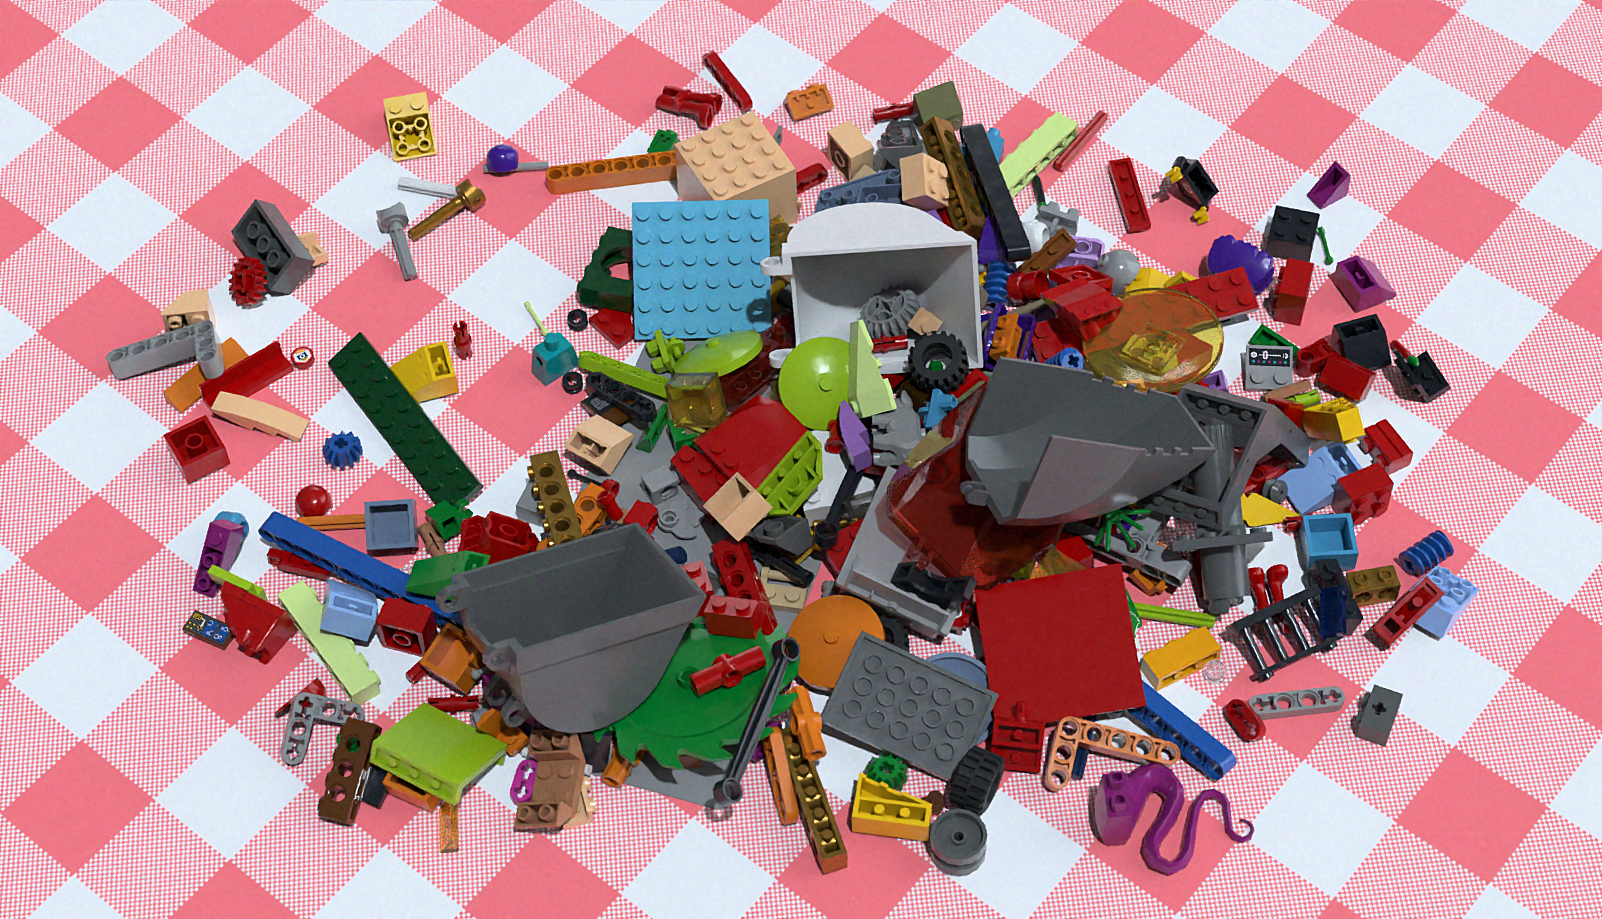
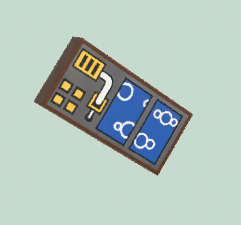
[182,610,235,651]

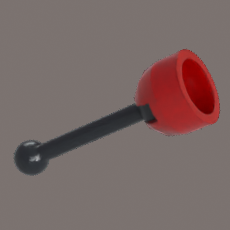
[567,469,620,496]

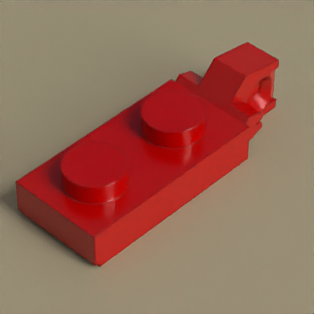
[266,548,331,580]

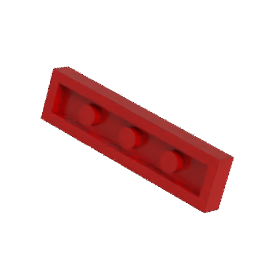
[1108,157,1151,232]

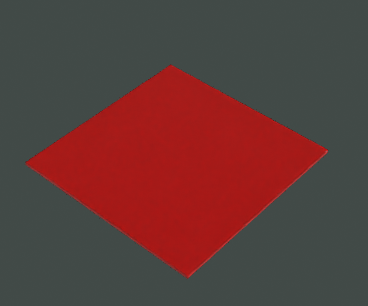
[974,563,1147,723]

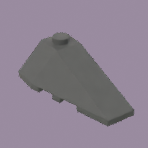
[876,120,923,169]
[748,516,813,556]

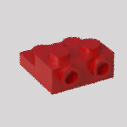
[1048,263,1114,295]

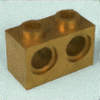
[1345,565,1401,607]

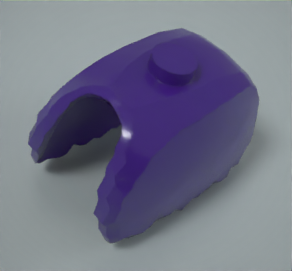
[1206,234,1275,296]
[982,303,1036,371]

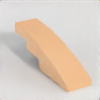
[210,391,309,443]

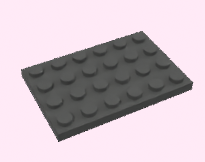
[821,631,999,783]

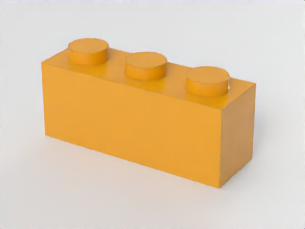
[1140,626,1221,692]

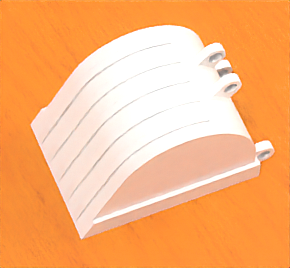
[760,202,983,374]

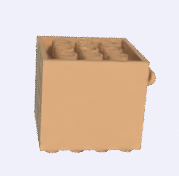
[674,111,802,228]

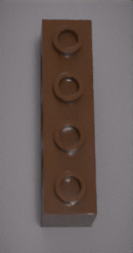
[317,717,383,826]

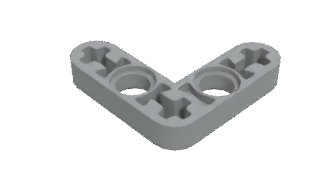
[280,692,365,764]

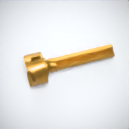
[407,178,486,241]

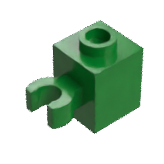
[424,499,473,540]

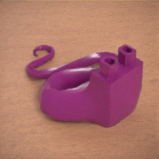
[1095,763,1255,875]

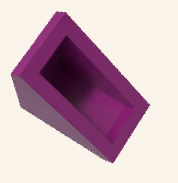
[1307,161,1351,209]

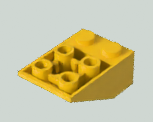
[383,92,437,162]
[390,341,459,402]

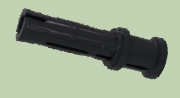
[749,540,814,586]

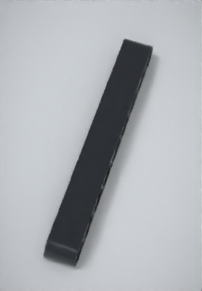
[959,123,1032,263]

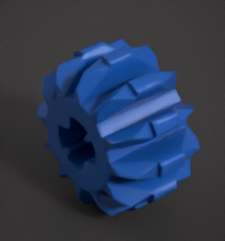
[322,430,363,471]

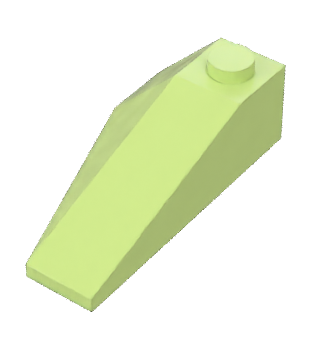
[848,319,897,419]

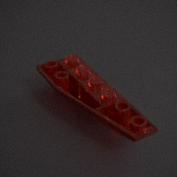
[702,312,796,409]

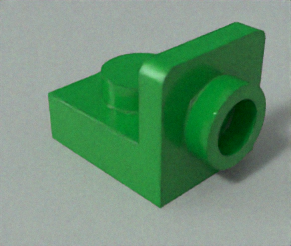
[647,128,681,153]
[667,418,698,453]

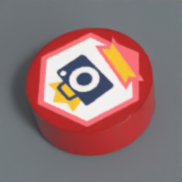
[291,347,315,370]

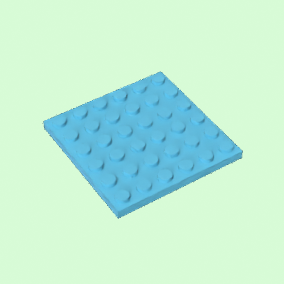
[632,199,772,340]

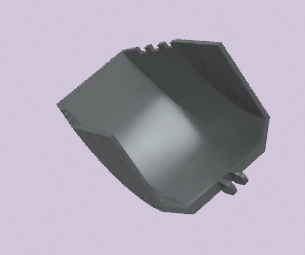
[960,356,1217,526]

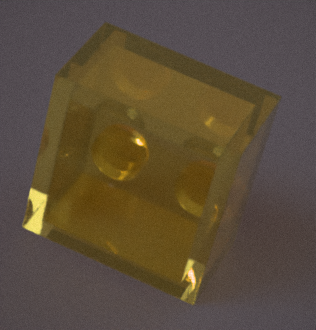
[664,372,728,428]

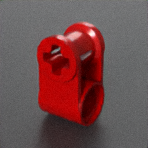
[1294,338,1339,378]

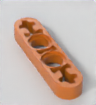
[762,726,799,825]

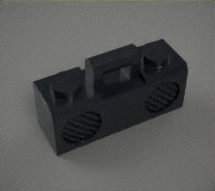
[1303,559,1364,637]

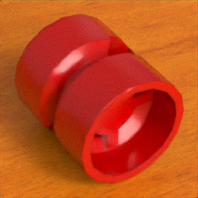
[1007,270,1050,302]

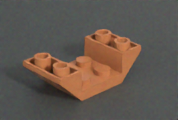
[514,729,586,829]

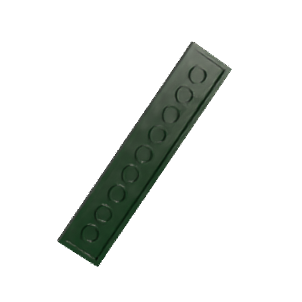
[327,332,484,507]

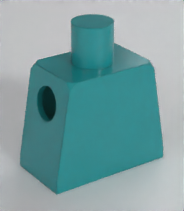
[531,332,578,387]

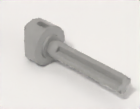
[376,202,418,281]

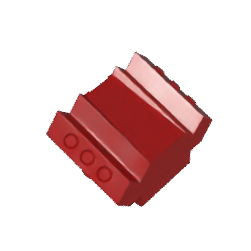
[1040,277,1124,342]
[458,511,540,565]

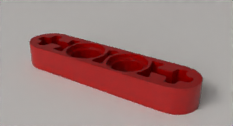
[702,50,753,112]

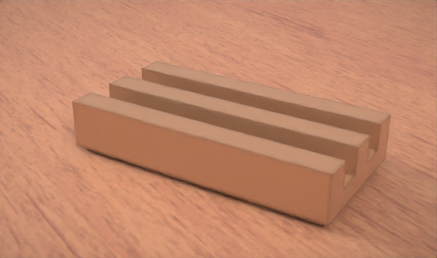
[1263,379,1312,403]

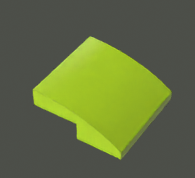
[207,565,268,601]

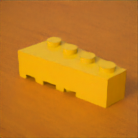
[1302,397,1365,444]

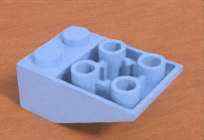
[1277,442,1363,516]
[1409,565,1480,638]
[320,578,378,641]

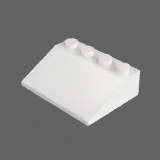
[803,430,875,527]

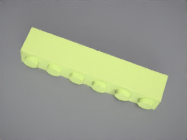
[977,111,1078,203]
[277,580,381,705]

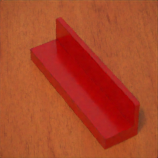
[199,341,294,416]

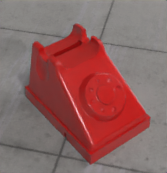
[220,581,298,664]

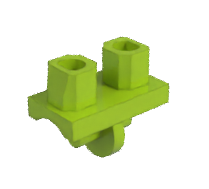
[646,329,686,374]

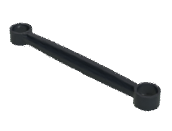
[814,413,883,549]
[713,637,800,806]

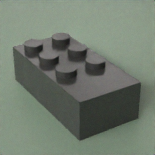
[231,199,315,295]

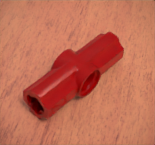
[1244,457,1289,496]
[689,646,767,695]

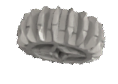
[859,285,921,339]

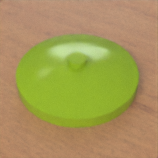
[674,330,763,383]
[778,337,850,431]

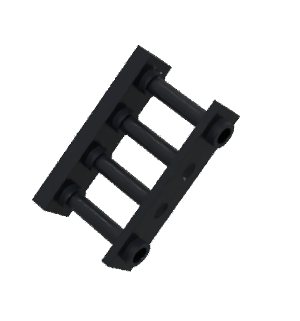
[1225,584,1344,682]

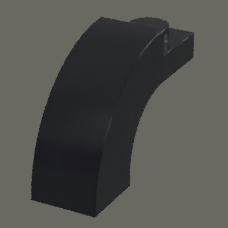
[890,561,977,609]

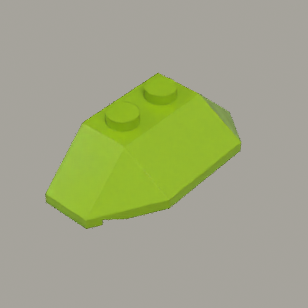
[756,430,823,517]

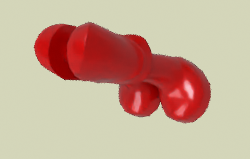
[655,85,723,129]
[1248,564,1291,635]

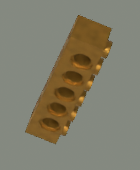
[919,116,986,240]
[527,450,583,547]
[780,726,848,874]

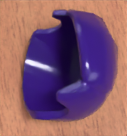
[486,144,519,172]

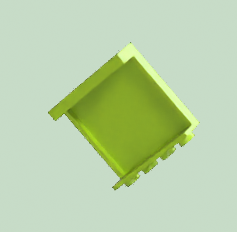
[369,702,508,806]

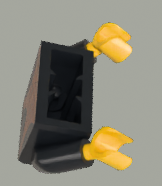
[1165,156,1219,225]

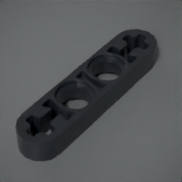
[585,372,657,423]

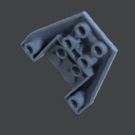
[814,169,911,214]

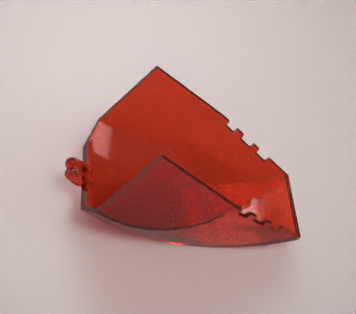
[887,356,1065,591]

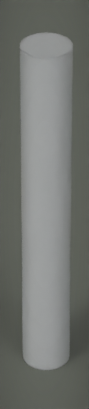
[483,161,549,173]

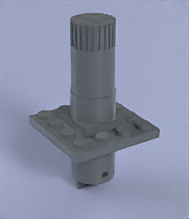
[1172,424,1273,614]

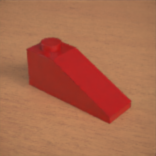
[1372,576,1445,649]

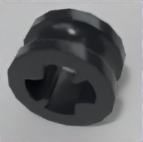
[567,309,588,332]
[562,371,584,395]

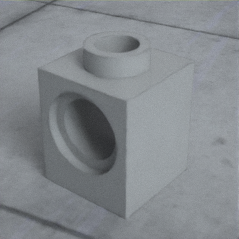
[641,464,680,506]

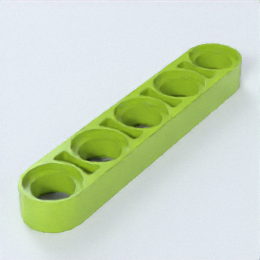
[577,351,682,399]

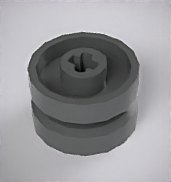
[930,809,988,876]

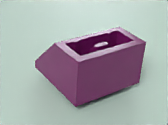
[1334,255,1397,312]

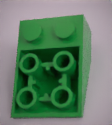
[405,550,490,600]

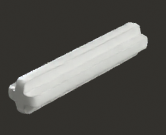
[397,176,458,198]

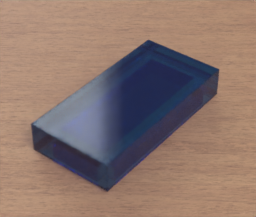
[1320,586,1347,639]

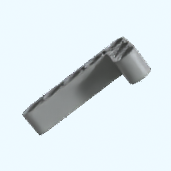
[106,320,224,379]

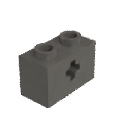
[1354,684,1403,747]

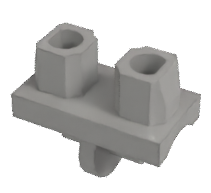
[1039,201,1080,237]

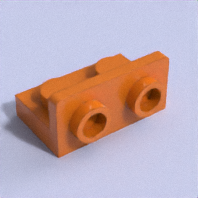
[783,83,835,122]

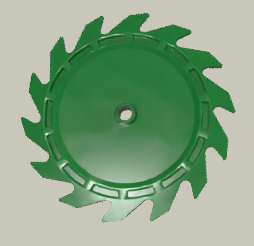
[593,616,801,771]

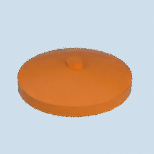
[786,595,886,691]

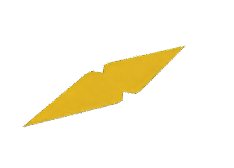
[1241,493,1300,527]

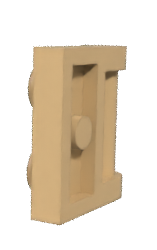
[760,566,809,613]

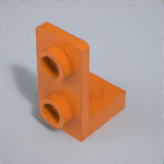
[475,708,530,757]

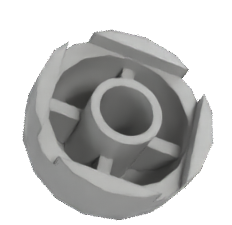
[1097,249,1140,295]

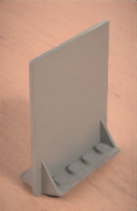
[835,466,996,639]

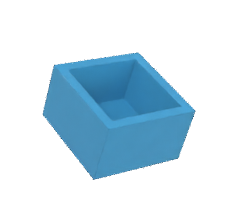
[1299,513,1359,572]

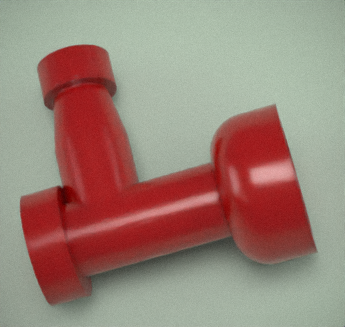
[826,419,845,454]

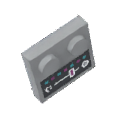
[1245,345,1293,392]

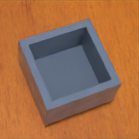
[364,499,419,551]

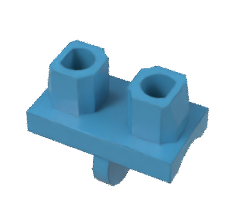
[918,389,958,438]

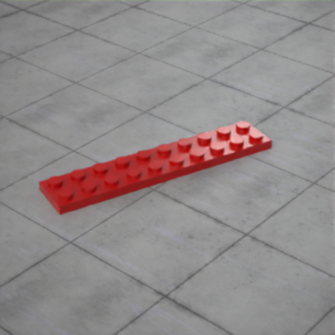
[1026,266,1259,363]

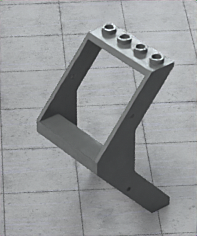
[1136,382,1310,531]

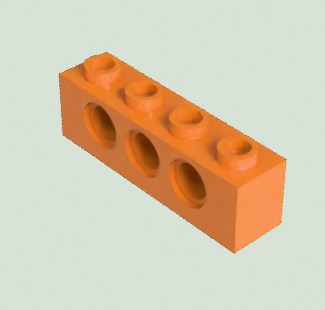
[536,482,609,551]

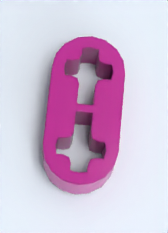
[510,759,538,806]

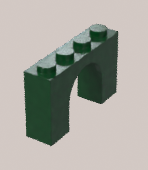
[576,226,634,313]

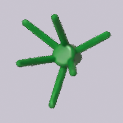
[1094,509,1151,552]

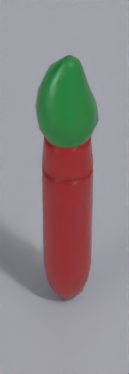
[1391,340,1419,367]

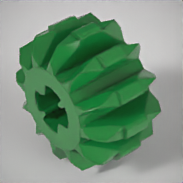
[865,752,908,792]

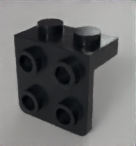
[1394,349,1451,404]

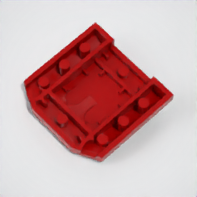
[691,395,808,490]

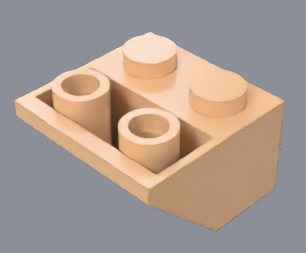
[161,289,216,332]
[563,414,635,475]

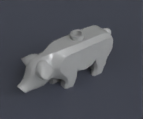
[871,390,926,467]

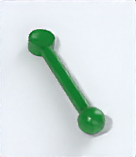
[1317,226,1334,265]

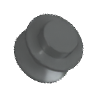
[1262,479,1288,504]

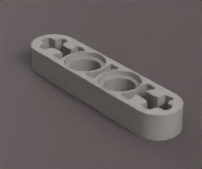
[1249,686,1345,720]

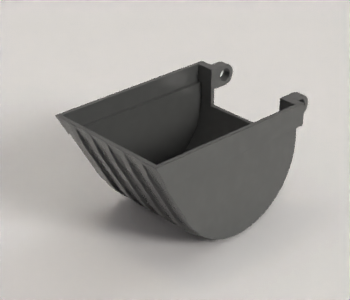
[436,522,707,733]

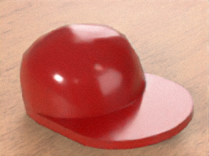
[274,677,326,715]

